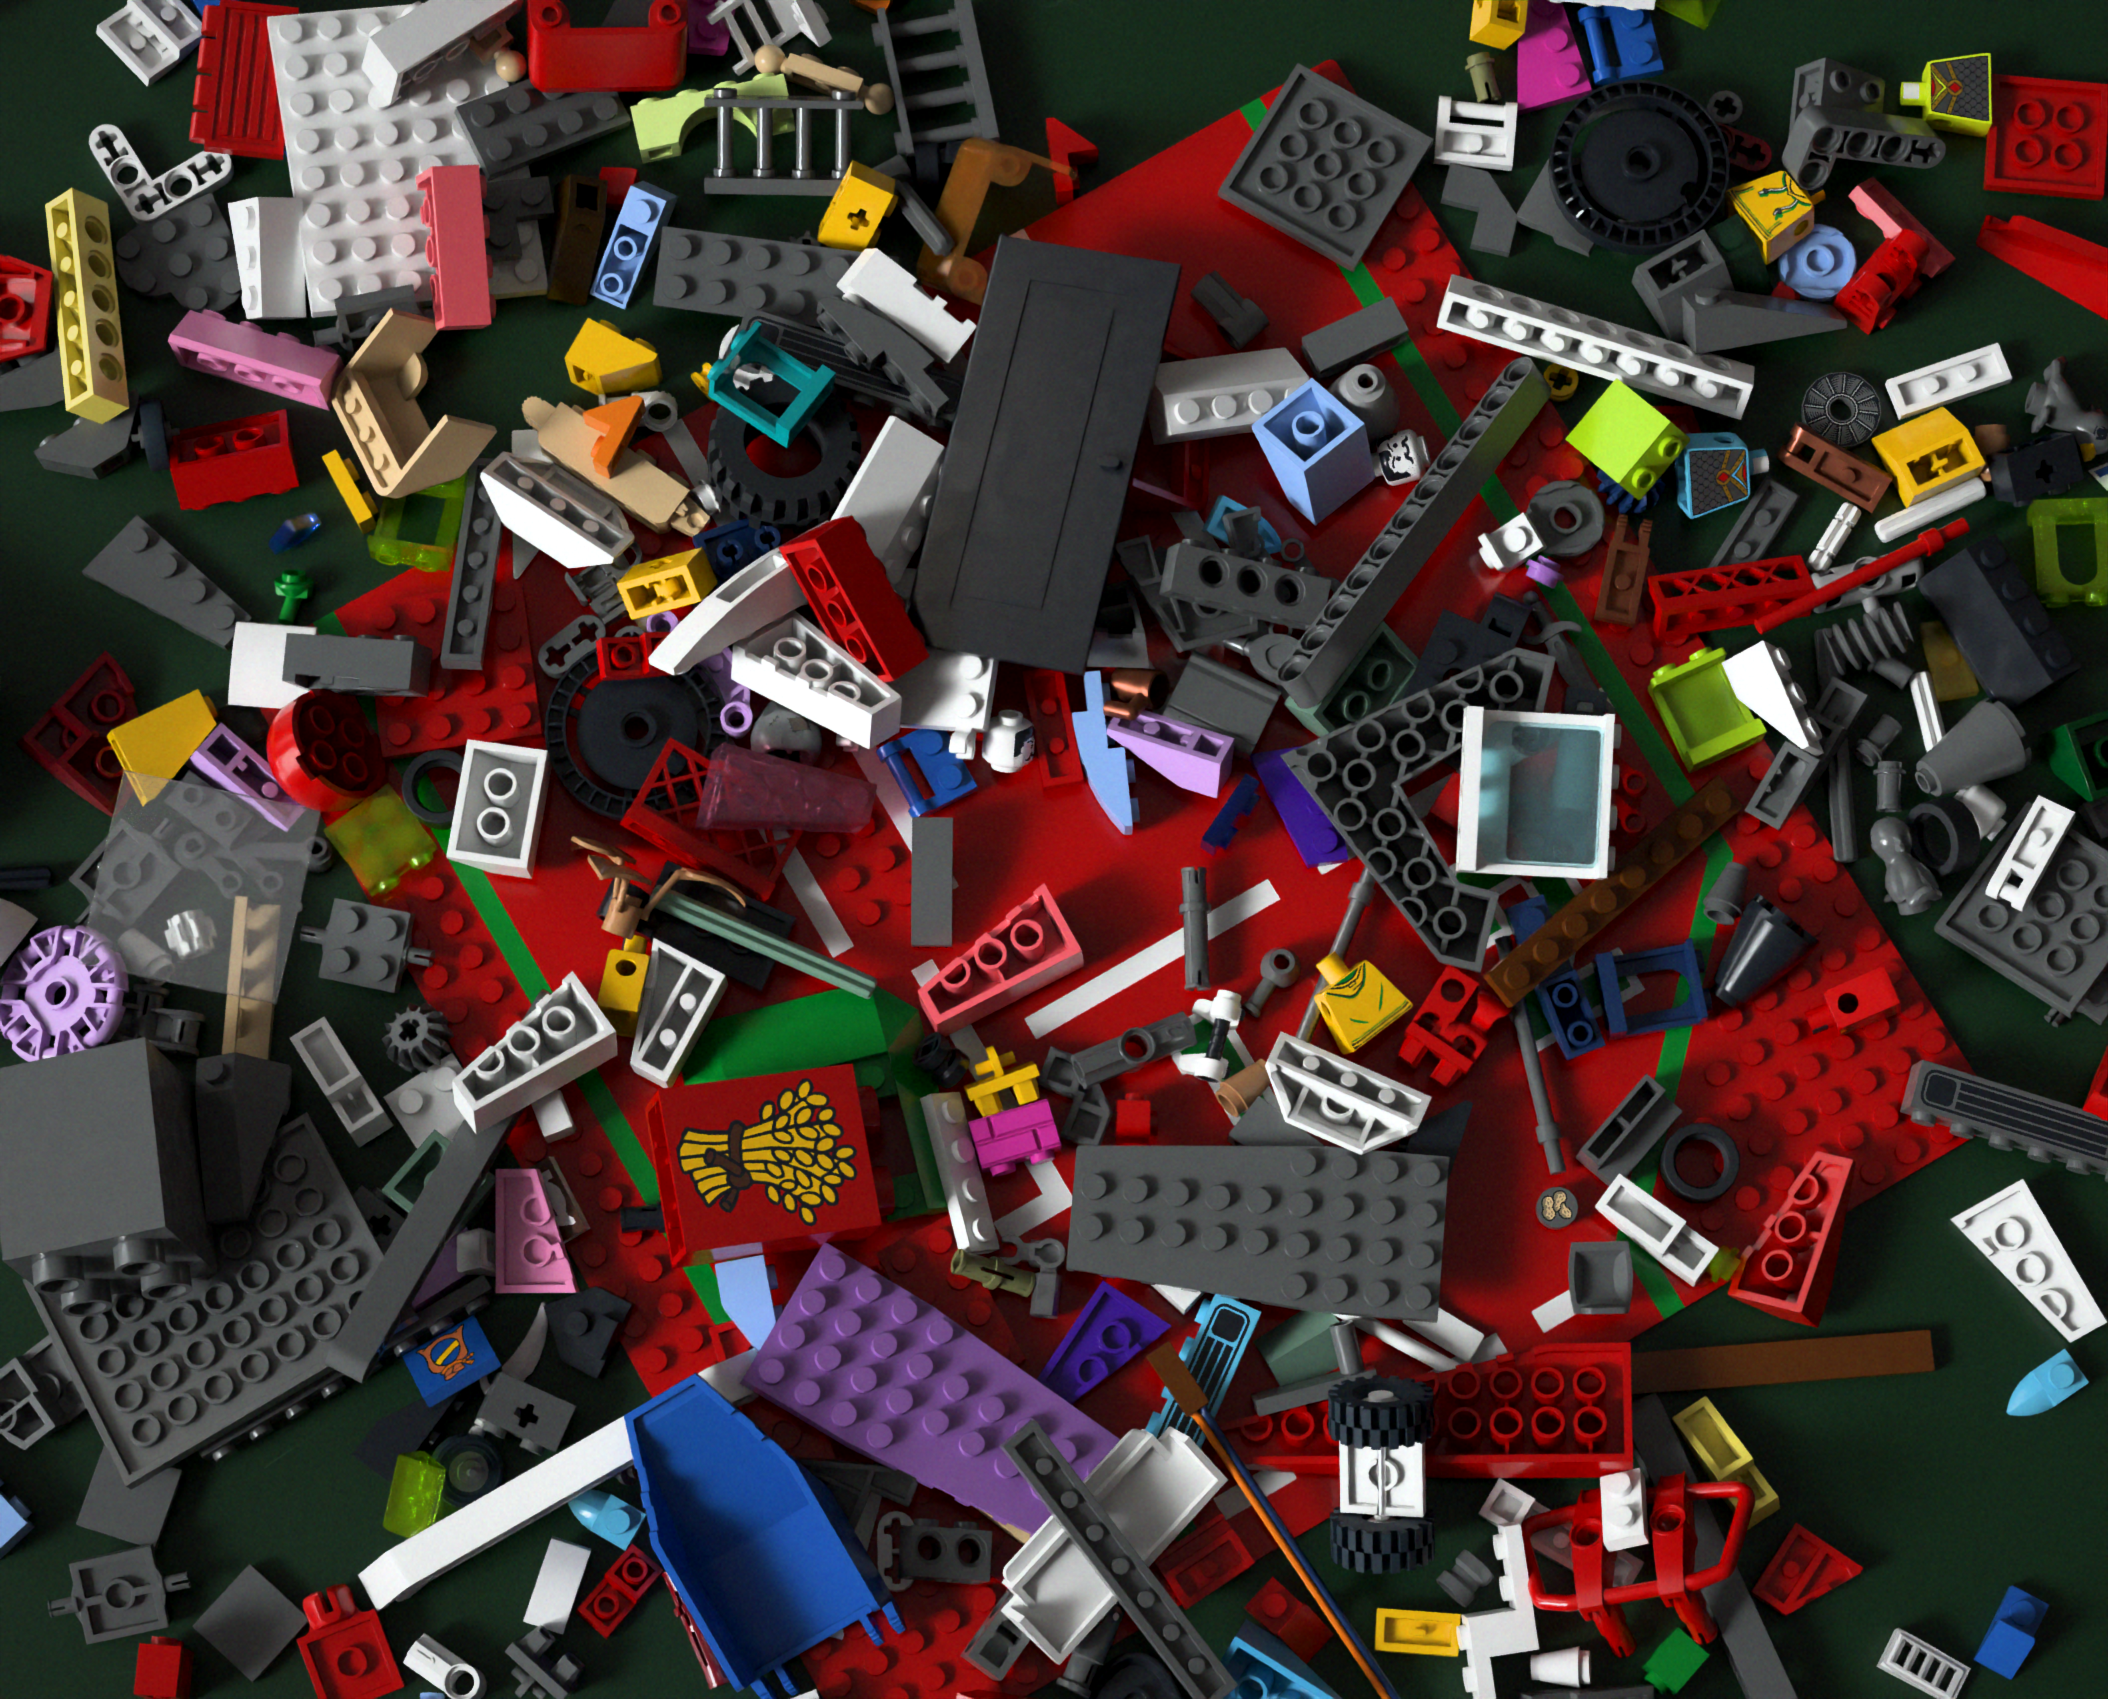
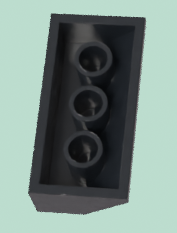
[1915,534,2082,712]

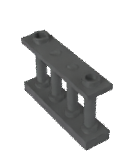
[871,0,1000,167]
[704,88,864,196]

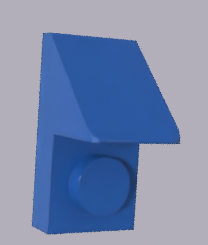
[1973,1585,2049,1680]

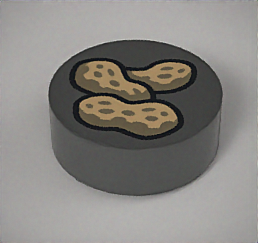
[1536,1187,1578,1230]

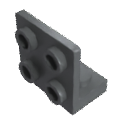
[1788,57,1885,139]

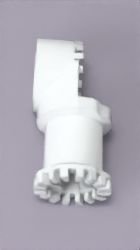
[599,390,678,432]

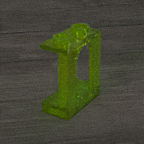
[367,471,468,572]
[2027,497,2108,608]

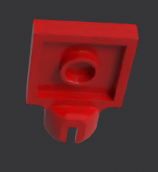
[296,1584,406,1699]

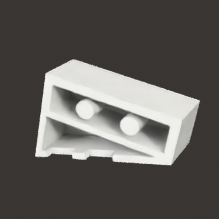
[630,938,729,1088]

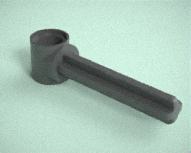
[872,154,955,257]

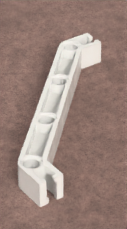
[358,1348,759,1612]

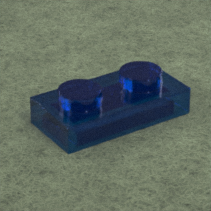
[1200,773,1261,856]

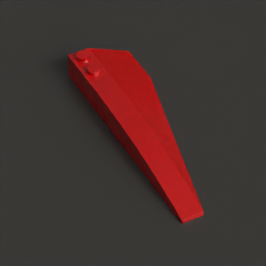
[1214,1342,1633,1478]

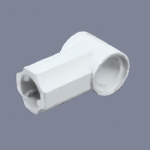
[403,1633,487,1699]

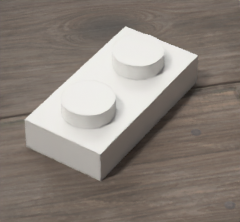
[1600,1468,1649,1552]

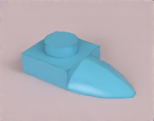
[1202,495,1282,554]
[2006,1349,2089,1416]
[568,1489,647,1551]

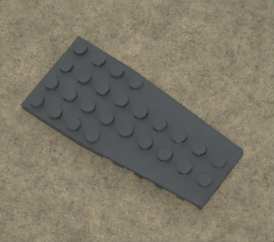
[1066,1145,1449,1323]

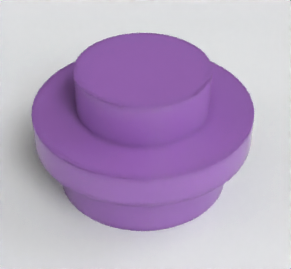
[1526,555,1565,589]

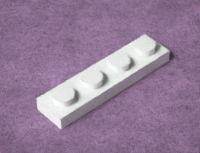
[920,1092,1000,1255]

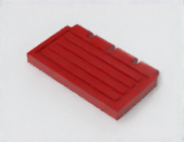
[189,0,299,160]

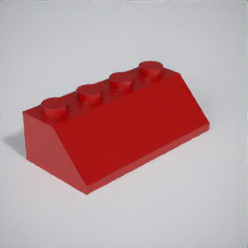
[779,515,930,683]

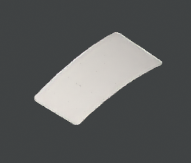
[1403,1308,1484,1362]

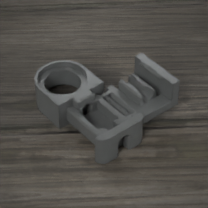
[565,541,643,629]

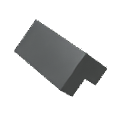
[1576,1074,1683,1186]

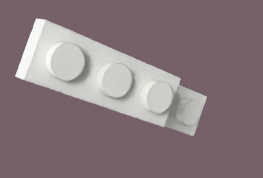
[1456,1522,1539,1699]

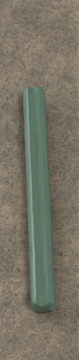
[649,885,877,999]

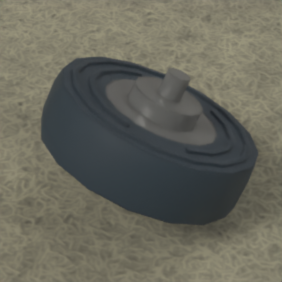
[131,399,180,471]
[428,1433,504,1508]

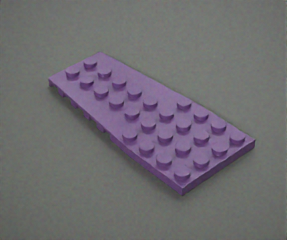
[740,1242,1120,1538]

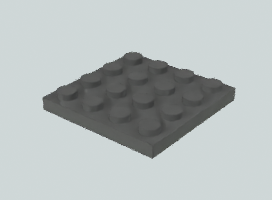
[1218,63,1434,273]
[1934,801,2108,1018]

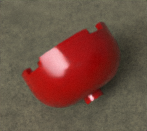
[266,689,385,813]

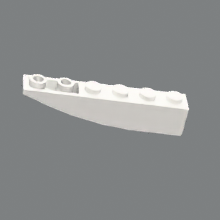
[648,520,829,676]

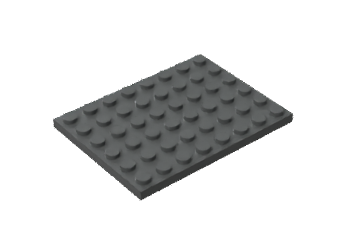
[22,1112,419,1490]

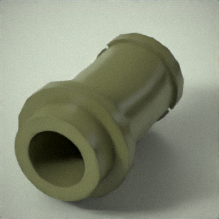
[1465,52,1502,104]

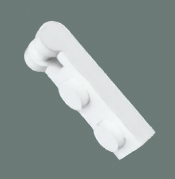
[1985,795,2075,912]

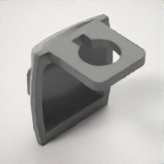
[1568,1241,1633,1314]

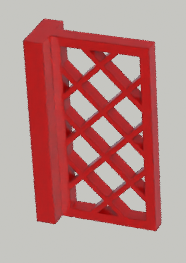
[620,737,810,903]

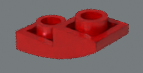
[596,632,672,681]
[576,1544,664,1639]

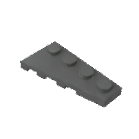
[82,515,254,650]

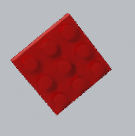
[1983,74,2108,201]

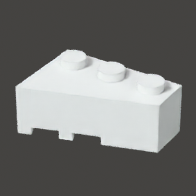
[228,197,306,320]
[836,248,977,363]

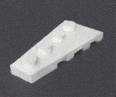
[1951,1179,2107,1343]

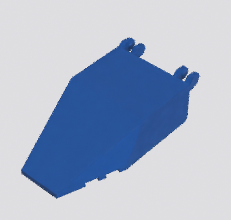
[624,1373,907,1699]

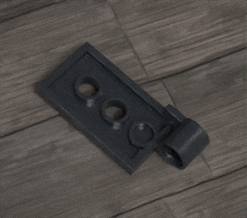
[1402,591,1533,771]
[595,860,797,993]

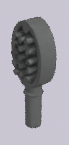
[1214,633,1299,685]

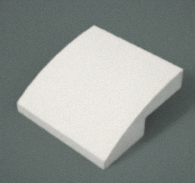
[96,0,207,87]
[228,621,317,709]

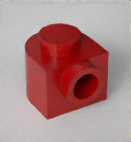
[1115,1093,1158,1144]

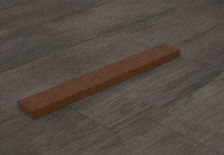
[1631,1330,1935,1396]

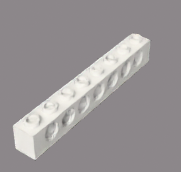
[1436,274,1755,420]

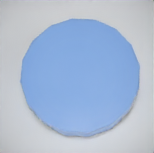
[1777,224,1857,303]

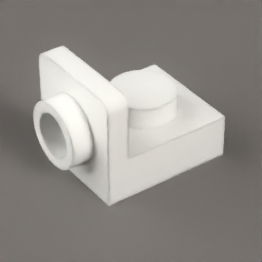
[1478,513,1547,573]

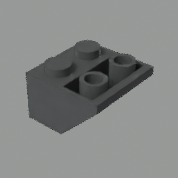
[1631,229,1735,343]

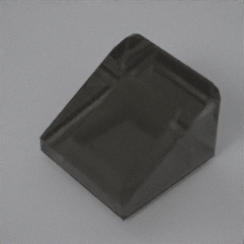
[214,705,270,746]

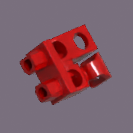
[1397,965,1513,1091]

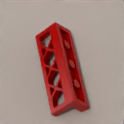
[1647,554,1816,639]

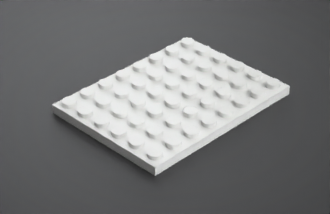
[267,3,548,318]

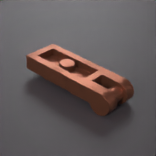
[1776,422,1893,513]

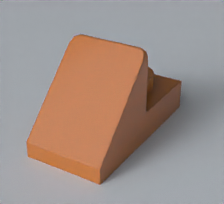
[583,395,646,479]

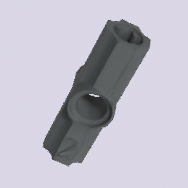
[1071,1011,1197,1089]

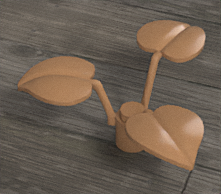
[571,836,747,940]

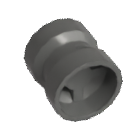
[1436,1549,1494,1608]

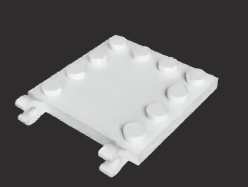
[836,568,999,760]

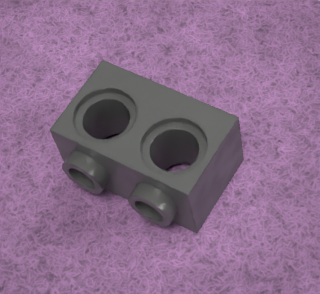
[898,1519,992,1585]
[960,1589,1031,1681]

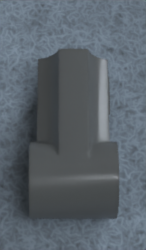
[1190,270,1270,351]

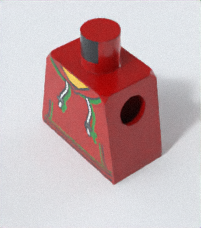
[1804,966,1901,1036]

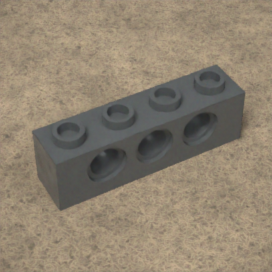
[1159,539,1331,631]

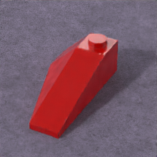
[1728,1151,1856,1328]

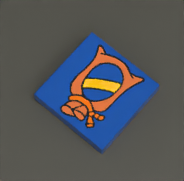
[402,1315,502,1408]

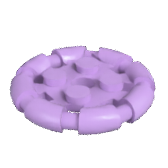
[0,925,129,1062]

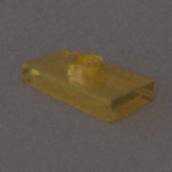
[1919,621,1979,702]

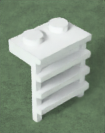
[705,0,832,76]

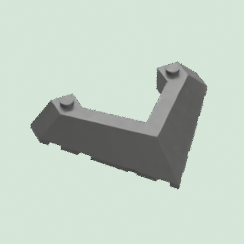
[1280,647,1556,973]

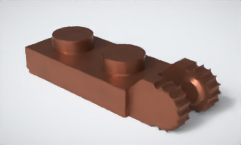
[1594,513,1653,628]

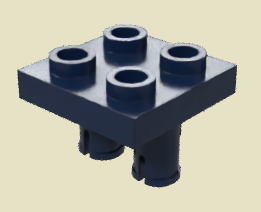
[692,517,782,591]

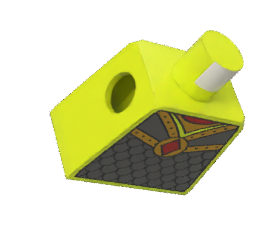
[1900,53,1992,137]

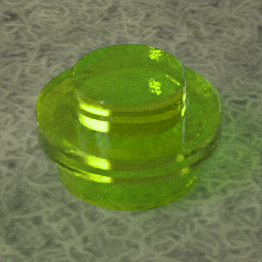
[1705,1244,1742,1283]

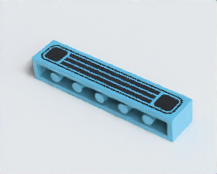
[1145,1294,1261,1449]

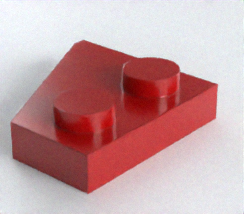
[1749,1523,1863,1616]

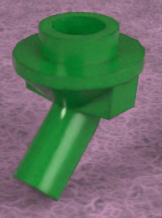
[274,569,314,625]

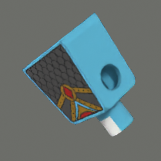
[1675,432,1769,519]

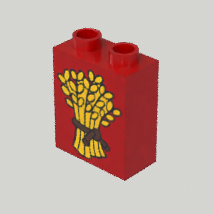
[645,1063,895,1269]

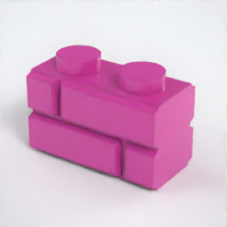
[968,1099,1061,1177]

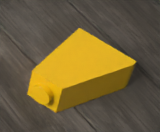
[107,689,218,808]

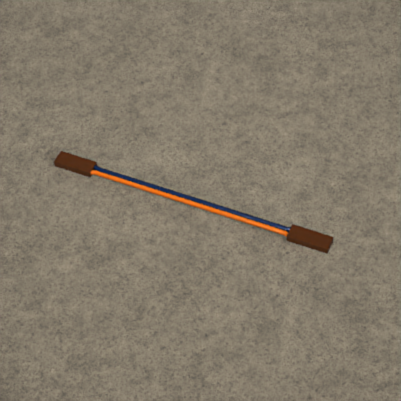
[1146,1341,1401,1699]

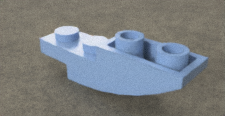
[1072,671,1140,835]

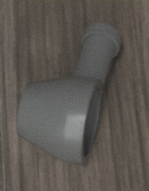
[1241,947,1301,1018]

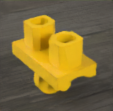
[963,1046,1040,1117]

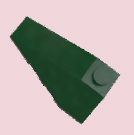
[2039,710,2108,802]

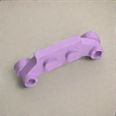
[646,610,753,739]

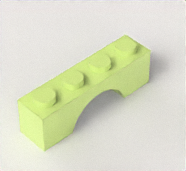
[630,73,795,164]

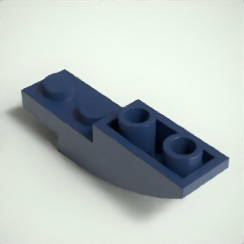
[1503,894,1606,1060]

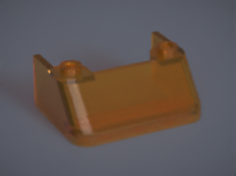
[916,137,1078,307]

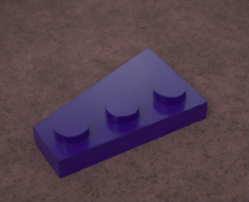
[1249,746,1348,868]
[1036,1281,1172,1405]

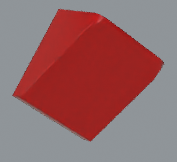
[598,167,640,212]

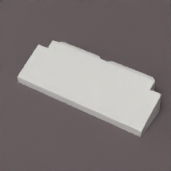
[1001,1426,1228,1665]

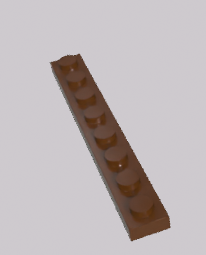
[1483,775,1744,1008]

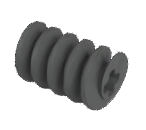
[1824,602,1914,675]

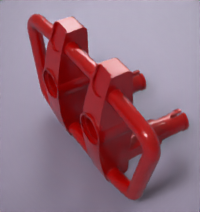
[1521,1471,1755,1658]

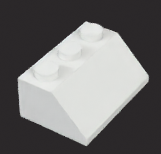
[446,739,552,879]

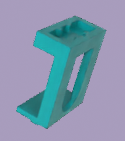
[707,320,836,448]

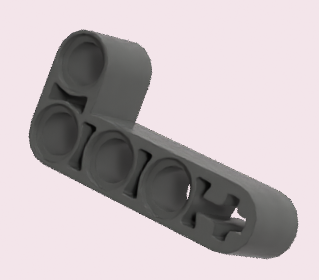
[1782,105,1946,190]

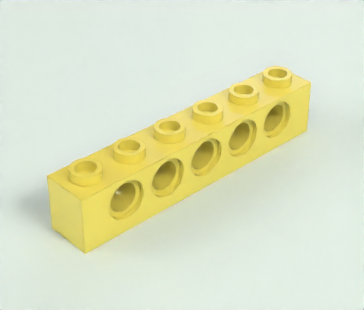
[45,188,129,424]

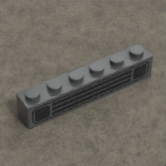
[737,307,964,435]
[1900,1060,2108,1182]

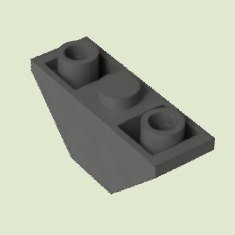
[33,388,143,480]

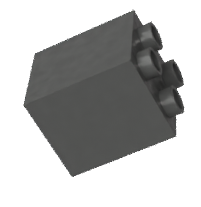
[0,1037,217,1317]

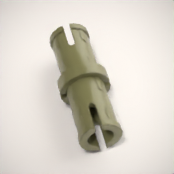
[951,1249,1035,1297]

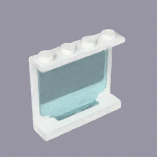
[1456,706,1621,880]

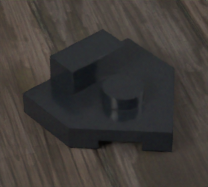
[544,1286,636,1379]

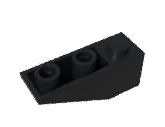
[352,1385,471,1488]

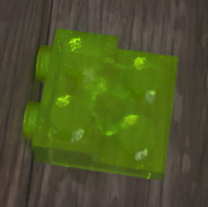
[323,783,437,896]

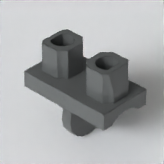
[505,1625,585,1699]

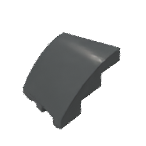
[0,1335,87,1450]

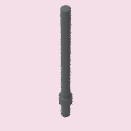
[1495,936,1566,1175]

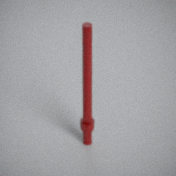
[1754,518,1970,635]

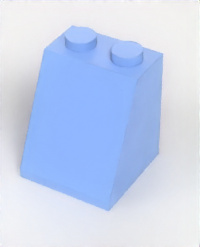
[1252,378,1375,526]

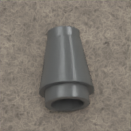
[1703,862,1749,925]

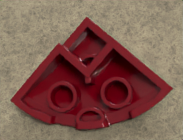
[16,650,140,819]

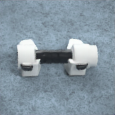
[1179,990,1245,1083]

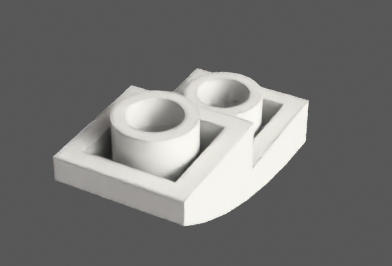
[523,1536,592,1635]

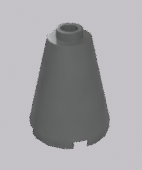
[1915,698,2032,797]

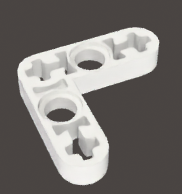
[89,124,234,224]

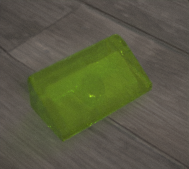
[383,1450,446,1538]

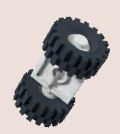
[1328,1375,1435,1574]

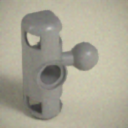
[1810,554,1924,622]

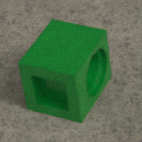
[1641,1627,1710,1695]

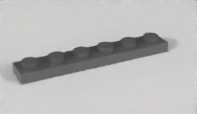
[440,458,504,670]

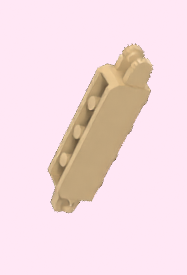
[522,396,711,538]

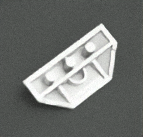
[480,451,635,568]
[1265,1031,1432,1155]

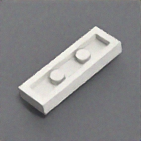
[1885,343,2012,420]

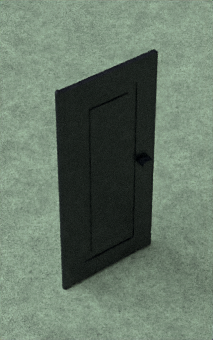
[906,232,1183,676]

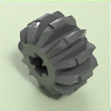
[381,1002,454,1073]

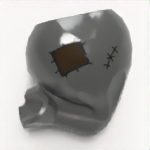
[750,700,826,775]

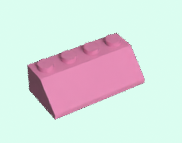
[168,310,345,411]

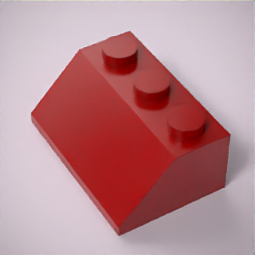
[169,409,299,510]

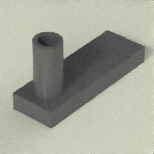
[1251,1320,1377,1417]

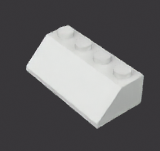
[1147,347,1309,445]
[830,416,946,590]

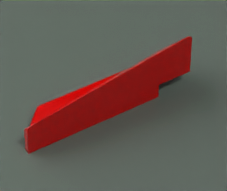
[1976,215,2108,320]

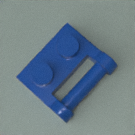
[1577,5,1664,87]
[876,729,978,818]

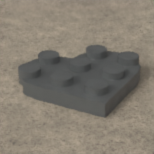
[116,192,242,315]

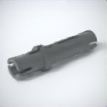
[1179,867,1211,991]

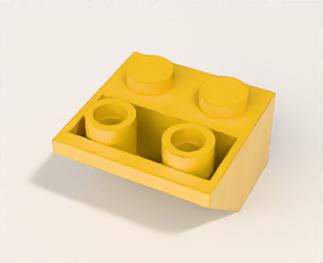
[564,318,663,398]
[1871,406,1986,508]

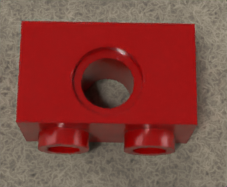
[134,1636,194,1699]

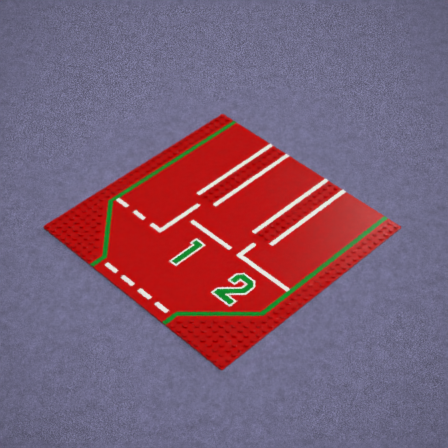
[259,59,1976,1699]

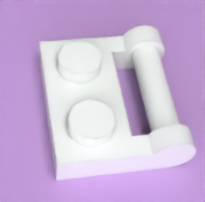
[1433,95,1518,171]

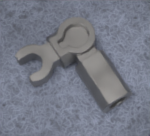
[1000,1235,1066,1319]

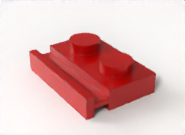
[1154,1512,1255,1611]

